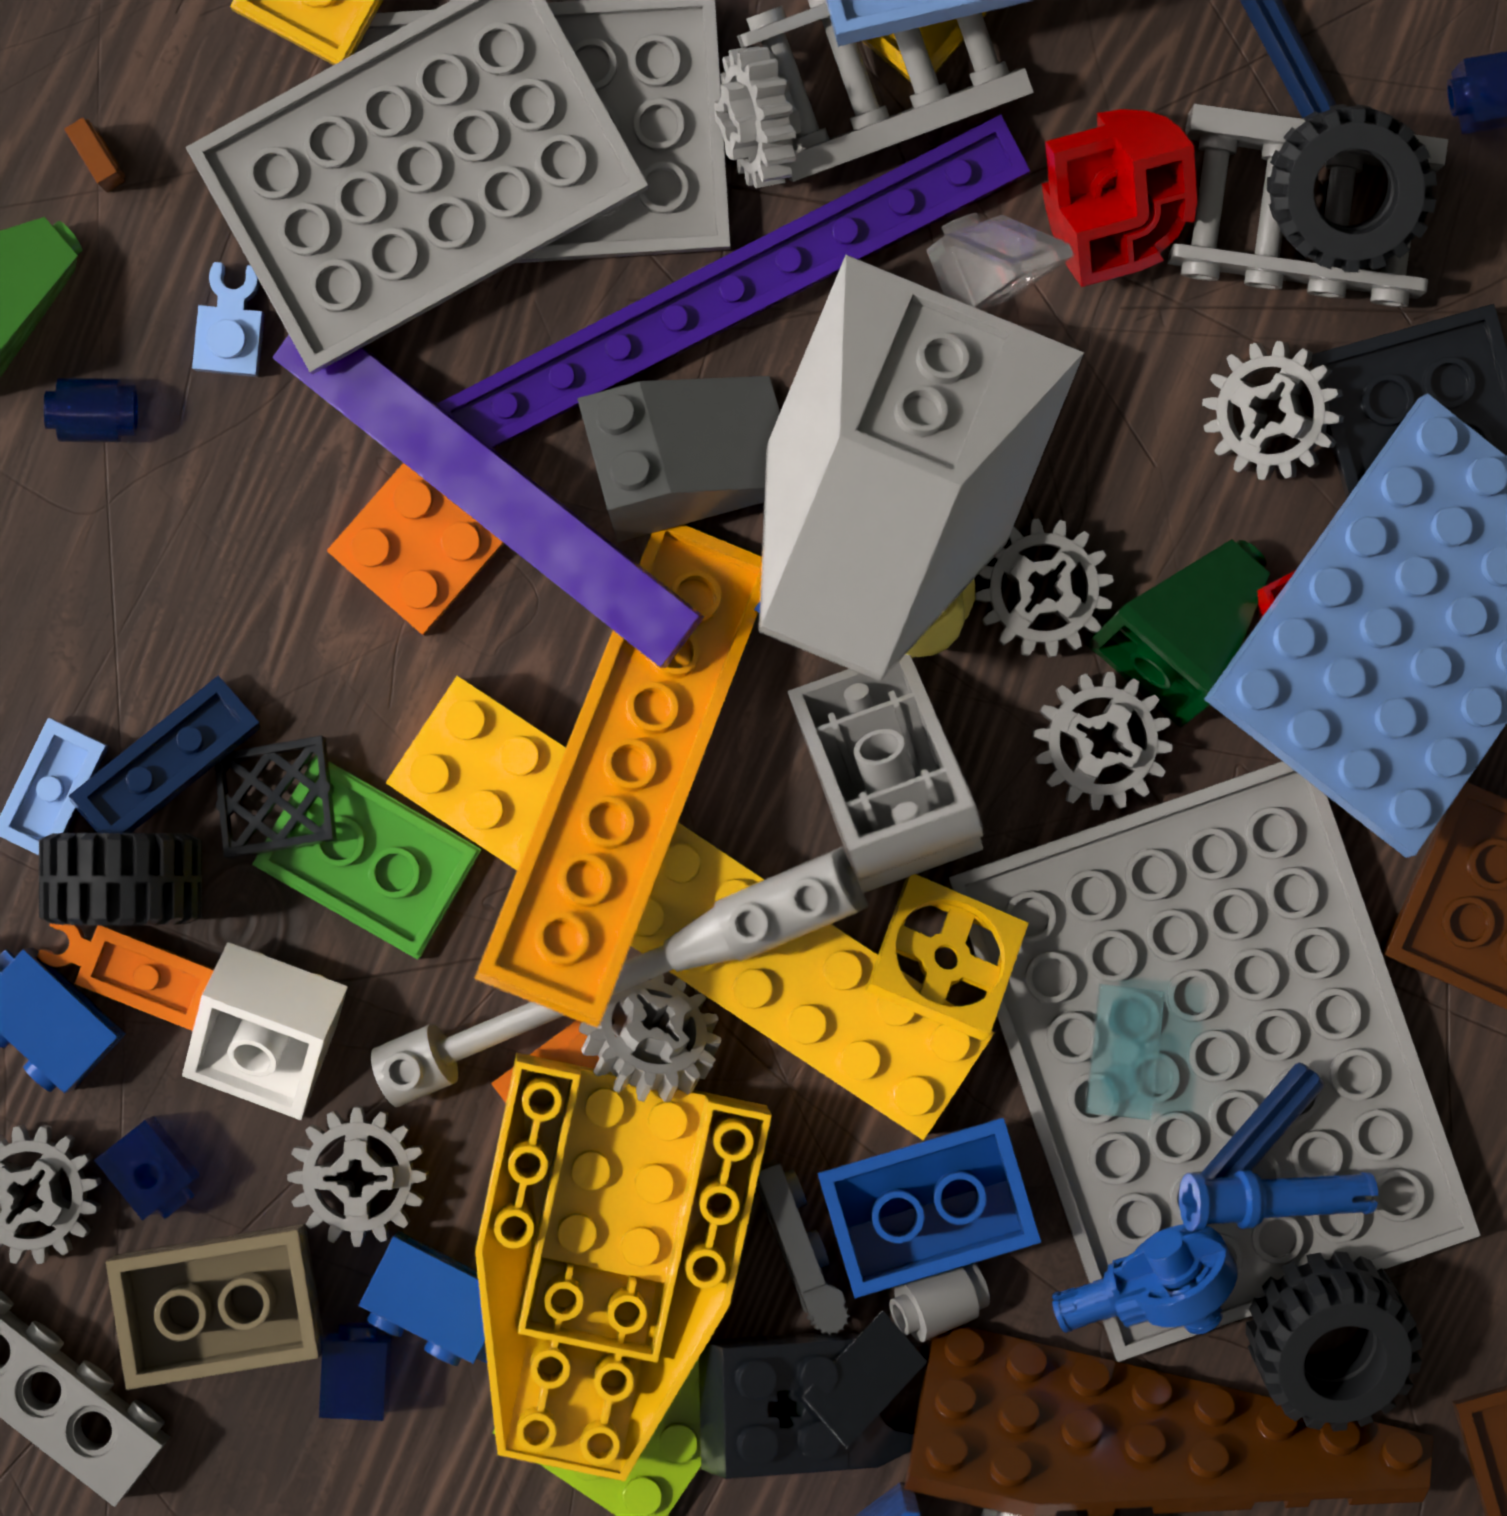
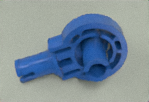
[1052,1224,1238,1335]

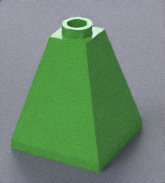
[0,217,82,377]

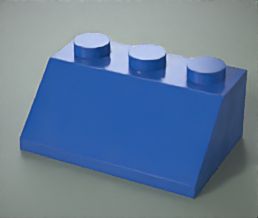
[817,1118,1041,1298]

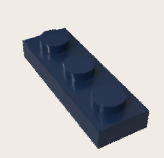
[69,675,260,833]

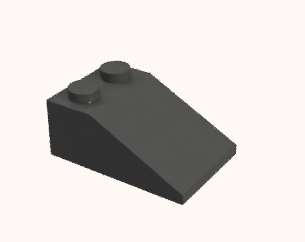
[577,376,780,543]

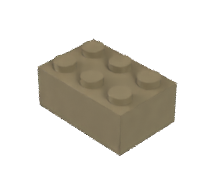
[106,1223,326,1390]

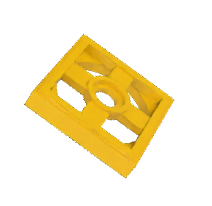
[865,874,1029,1041]

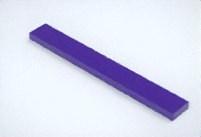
[272,335,705,668]

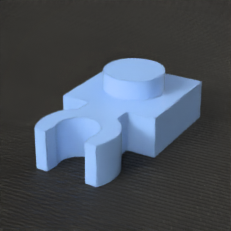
[192,262,265,377]

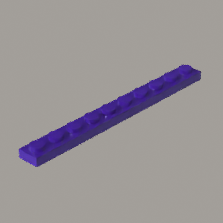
[437,115,1030,449]

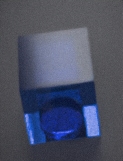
[319,1323,392,1421]

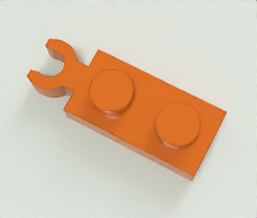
[37,923,214,1031]

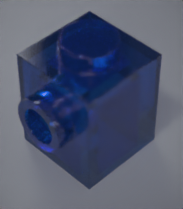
[1447,51,1507,134]
[95,1116,201,1221]

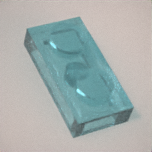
[1085,984,1165,1120]

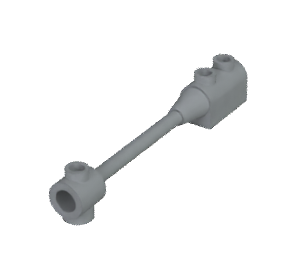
[371,846,868,1107]

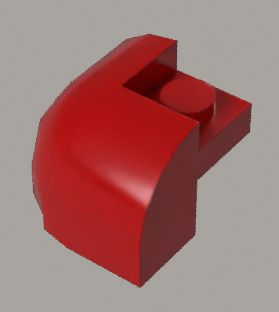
[1042,109,1197,287]

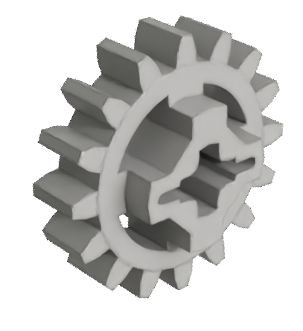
[714,45,801,188]
[1202,341,1344,480]
[975,518,1114,658]
[1032,672,1173,810]
[579,974,721,1102]
[287,1106,429,1247]
[0,1124,102,1264]

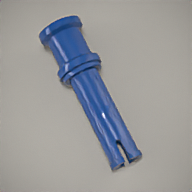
[1179,1170,1378,1232]

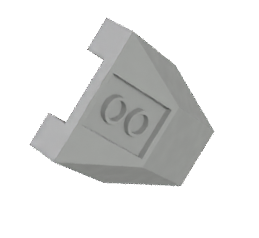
[759,255,1084,681]

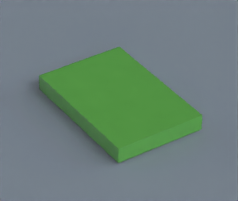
[252,754,482,960]

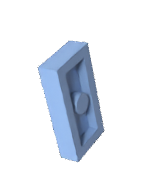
[0,718,109,855]

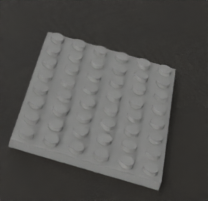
[948,761,1481,1362]

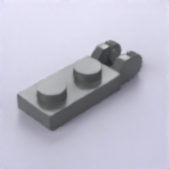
[756,1160,850,1335]

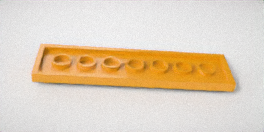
[474,524,762,1028]

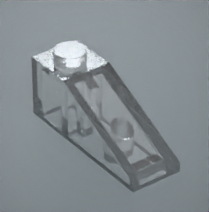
[926,213,1074,310]

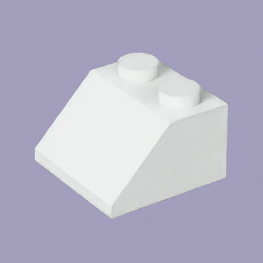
[182,942,348,1120]

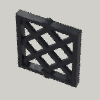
[215,735,337,859]

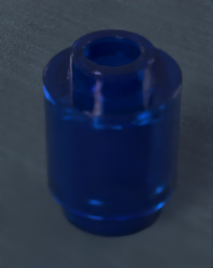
[44,378,138,442]

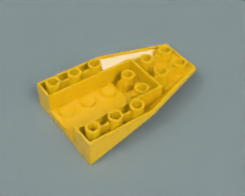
[475,1052,772,1481]

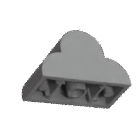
[787,654,983,893]

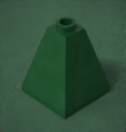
[1086,539,1270,728]

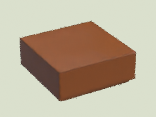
[64,117,126,193]

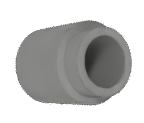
[890,1263,990,1342]

